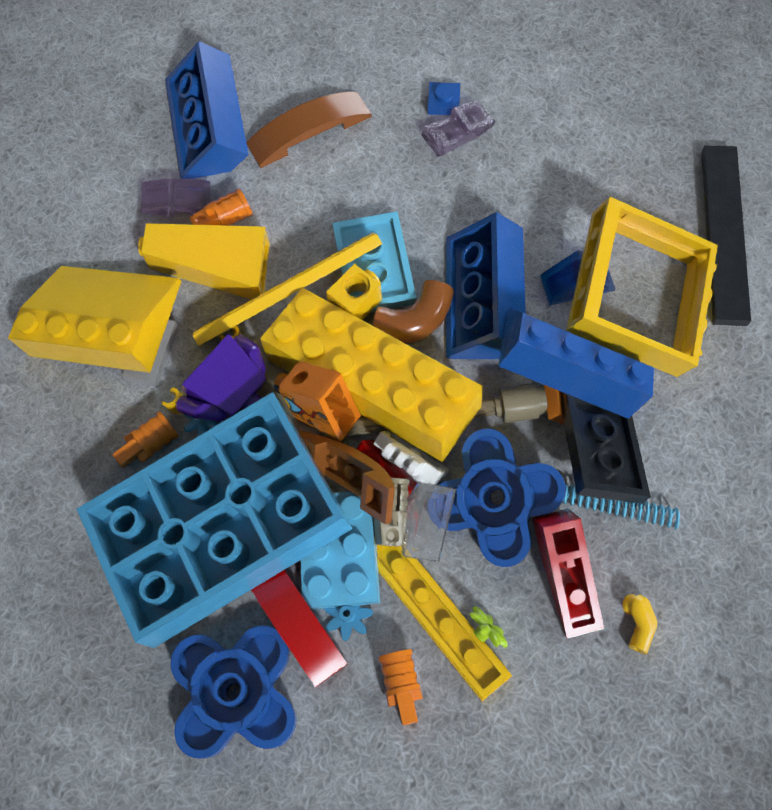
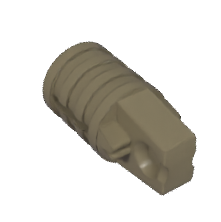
[374,478,409,546]

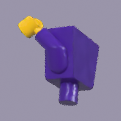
[162,326,266,422]

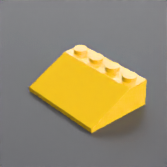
[8,266,182,373]

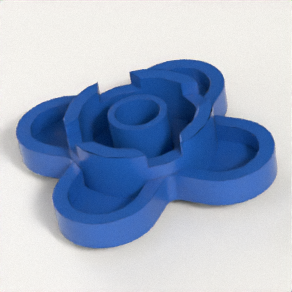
[428,429,566,567]
[171,626,297,759]

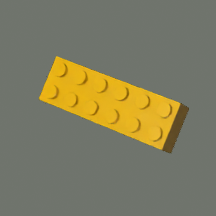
[260,287,482,462]

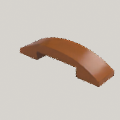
[246,92,372,168]
[298,430,395,524]

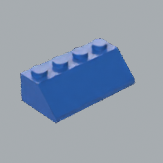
[165,41,249,181]
[446,212,526,359]
[498,308,654,419]

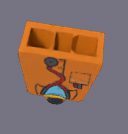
[273,362,361,442]

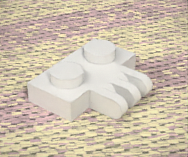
[373,431,450,485]

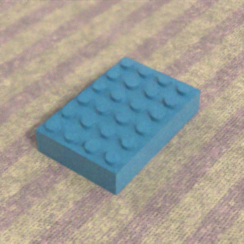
[76,392,353,648]

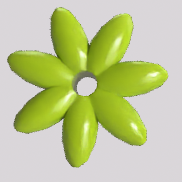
[469,606,508,648]

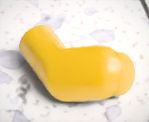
[622,594,657,654]

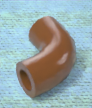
[372,280,454,344]

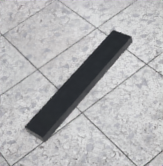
[701,145,751,326]

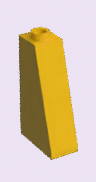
[138,223,270,299]

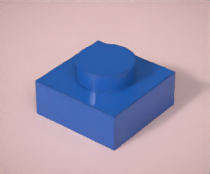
[428,82,461,116]

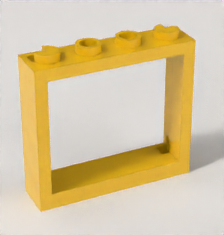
[566,197,718,377]

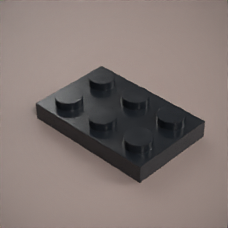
[561,393,651,504]

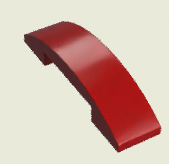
[251,570,348,687]

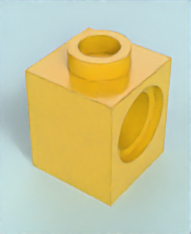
[326,263,382,320]

